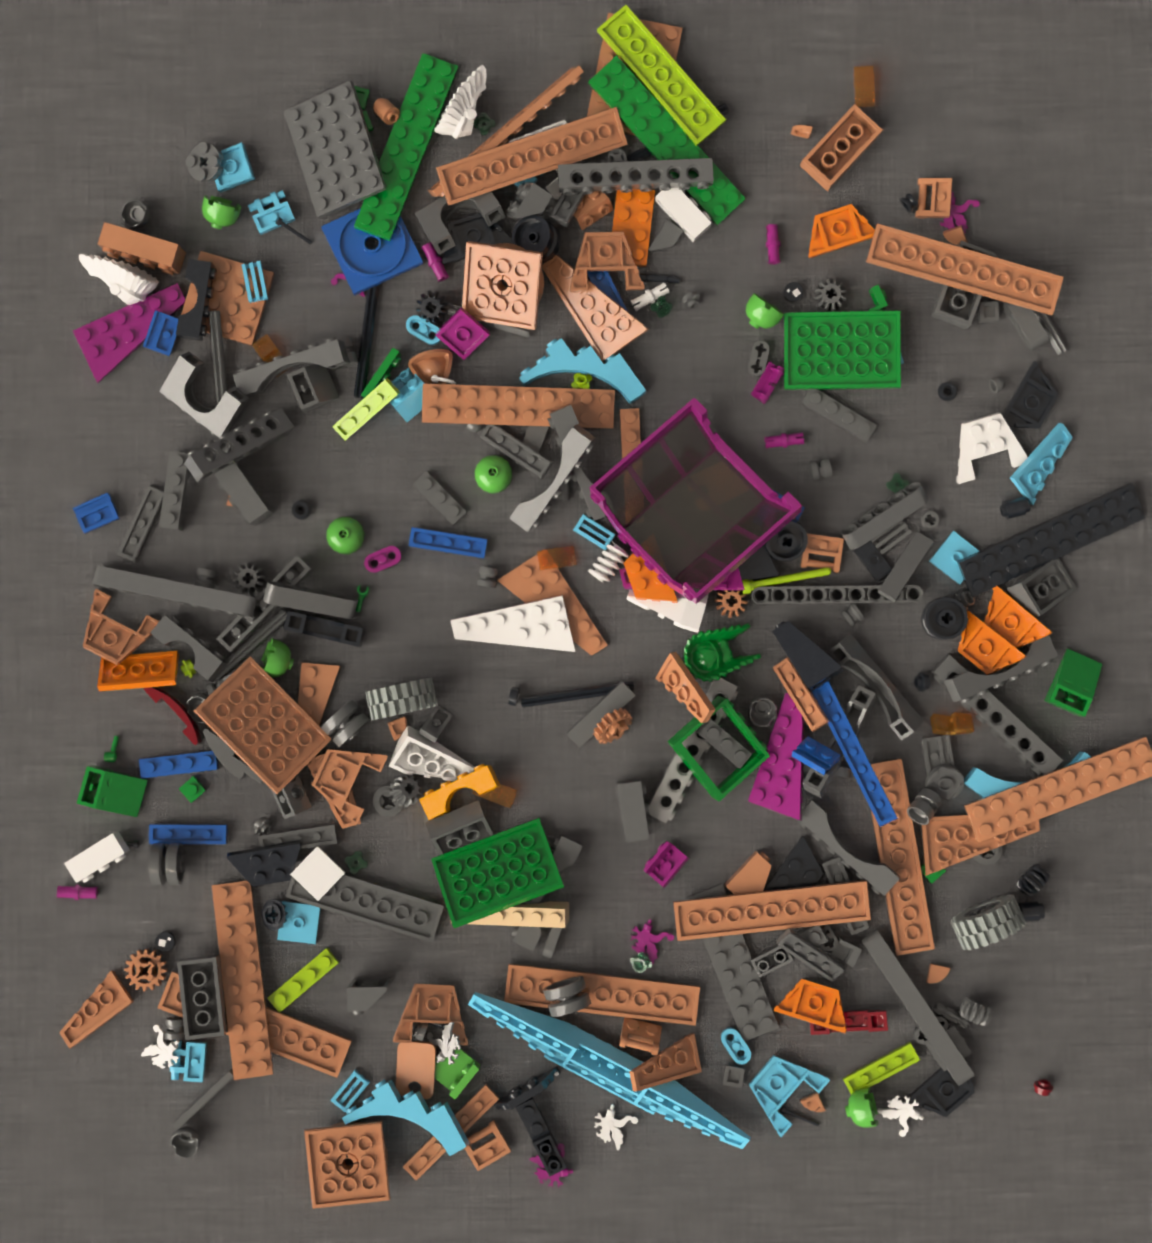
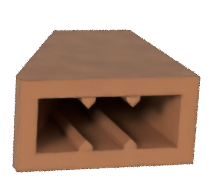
[724,851,771,894]

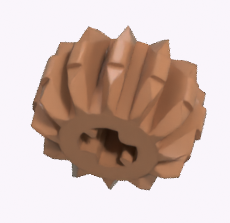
[715,590,748,618]

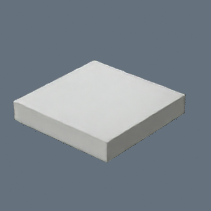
[290,846,346,901]

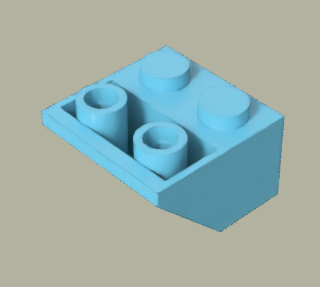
[390,367,425,422]

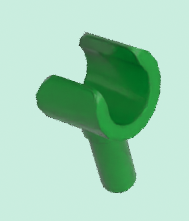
[356,584,369,612]
[104,736,119,762]

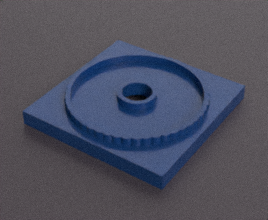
[321,208,423,296]

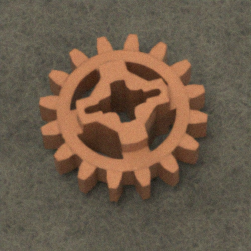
[593,708,633,744]
[124,948,168,991]

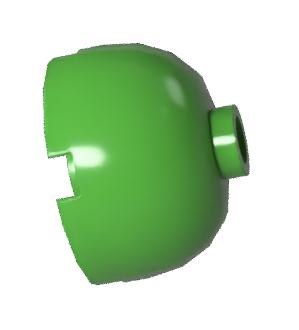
[202,195,242,229]
[745,293,784,329]
[474,455,513,494]
[326,516,365,555]
[261,638,294,678]
[845,1087,878,1128]

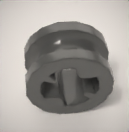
[921,511,939,529]

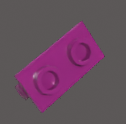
[750,362,784,404]

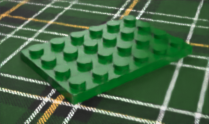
[784,311,901,390]
[431,818,564,929]

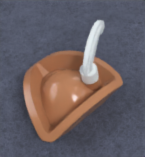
[408,349,456,385]

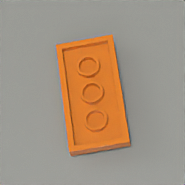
[612,189,655,267]
[97,651,179,691]

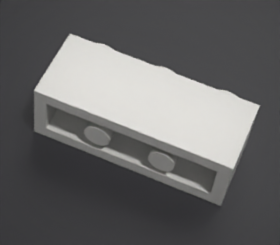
[655,188,711,243]
[64,831,130,883]

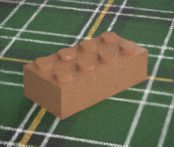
[800,104,883,191]
[98,222,186,275]

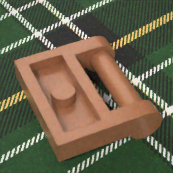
[915,178,953,219]
[800,533,844,573]
[619,1017,662,1056]
[464,1120,511,1171]

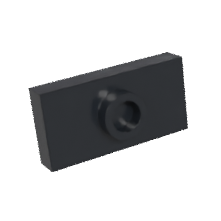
[853,541,892,582]

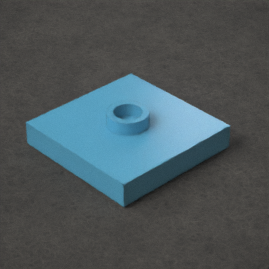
[215,142,255,193]
[929,531,979,585]
[277,901,321,944]

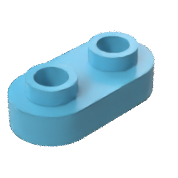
[406,315,441,345]
[721,1027,751,1064]

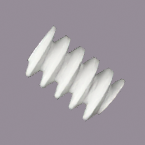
[588,541,629,583]

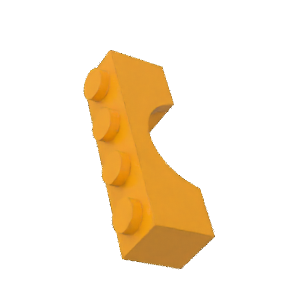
[419,764,501,820]

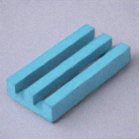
[241,261,268,303]
[573,514,615,551]
[330,1069,370,1112]

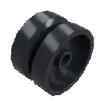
[512,215,561,263]
[761,513,808,561]
[921,597,968,640]

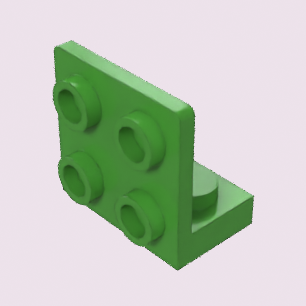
[435,1047,481,1099]

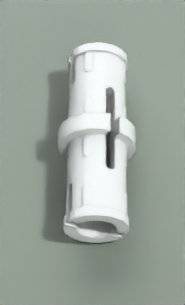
[630,282,670,311]

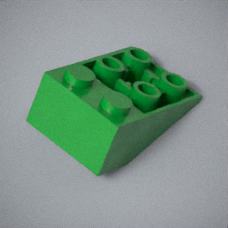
[1044,648,1102,717]
[76,765,148,817]

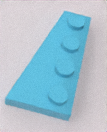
[1010,423,1073,505]

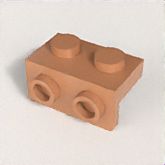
[573,191,613,230]

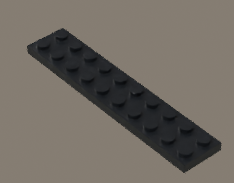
[957,483,1146,597]

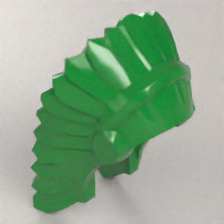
[683,623,761,682]

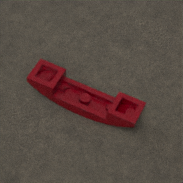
[143,687,202,746]
[809,1010,888,1035]

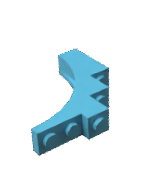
[519,338,646,404]
[964,751,1091,798]
[342,1079,470,1156]

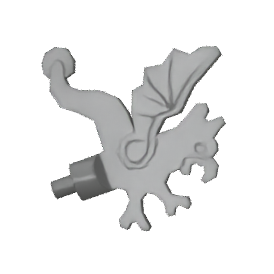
[427,1022,461,1065]

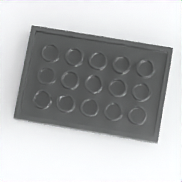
[284,81,387,218]

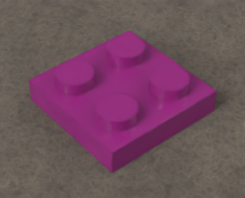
[435,307,490,360]

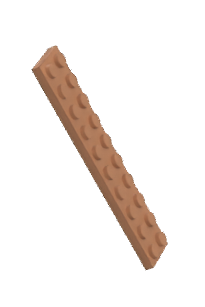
[428,66,584,197]
[436,107,628,205]
[866,224,1064,315]
[422,384,615,428]
[964,737,1152,842]
[870,759,935,956]
[673,880,871,941]
[212,881,274,1080]
[504,963,700,1026]
[158,971,352,1078]

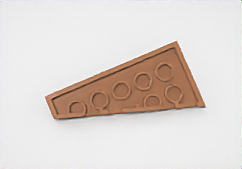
[497,549,607,656]

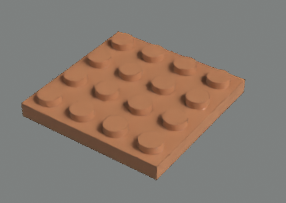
[181,251,274,346]

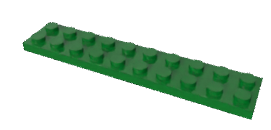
[354,53,458,241]
[588,55,746,225]

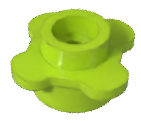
[571,373,592,389]
[180,659,197,679]

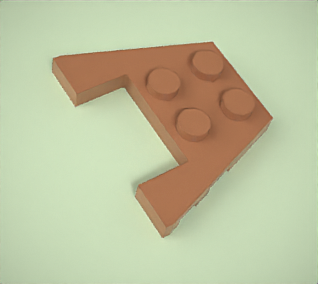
[569,232,645,292]
[83,589,159,665]
[312,749,388,825]
[393,984,468,1045]

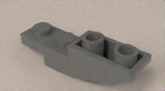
[203,728,264,784]
[751,925,829,977]

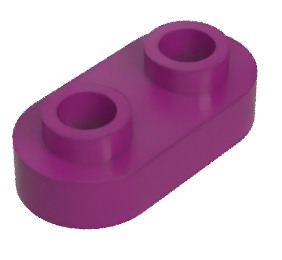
[364,546,402,573]

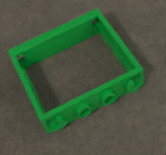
[667,696,770,802]

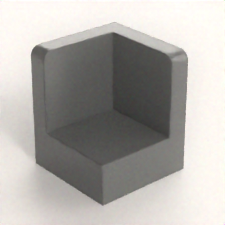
[831,937,862,967]

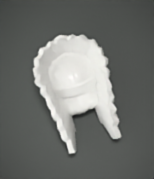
[434,65,486,139]
[79,253,159,305]

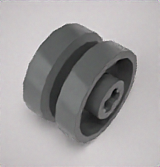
[321,700,371,748]
[149,843,185,886]
[543,976,591,1017]

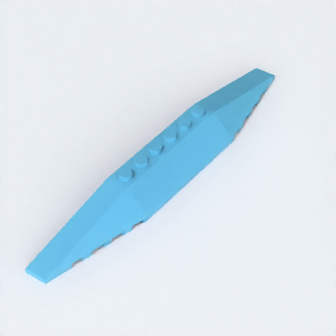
[468,992,751,1149]

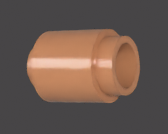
[373,98,400,125]

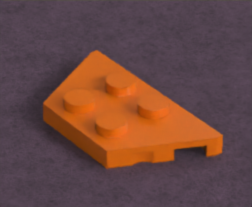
[808,204,875,259]
[624,534,678,603]
[984,585,1052,649]
[958,611,1027,675]
[774,979,847,1034]

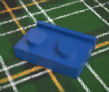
[143,310,178,356]
[73,492,120,534]
[792,736,840,775]

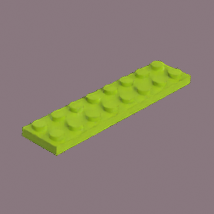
[597,5,726,146]

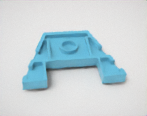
[749,1055,830,1137]

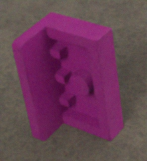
[643,841,689,888]

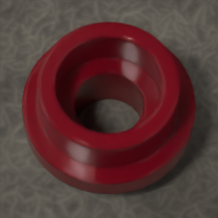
[1033,1079,1053,1096]

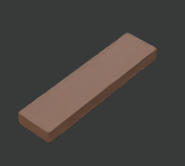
[773,657,829,732]

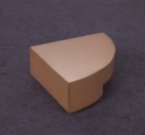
[791,125,813,139]
[943,225,968,245]
[388,716,407,741]
[926,963,950,983]
[800,1092,826,1112]

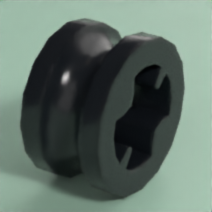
[900,193,918,213]

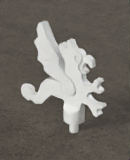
[141,1024,180,1069]
[877,1095,924,1137]
[594,1104,638,1150]

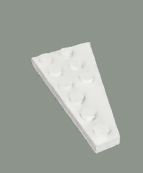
[450,595,576,652]

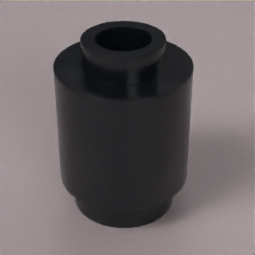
[1000,496,1030,520]
[1018,902,1045,922]

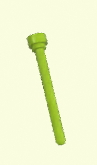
[741,567,832,595]

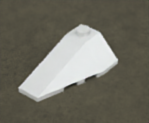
[627,589,708,633]
[389,726,475,782]

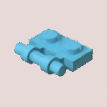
[248,190,295,235]
[170,1040,207,1082]

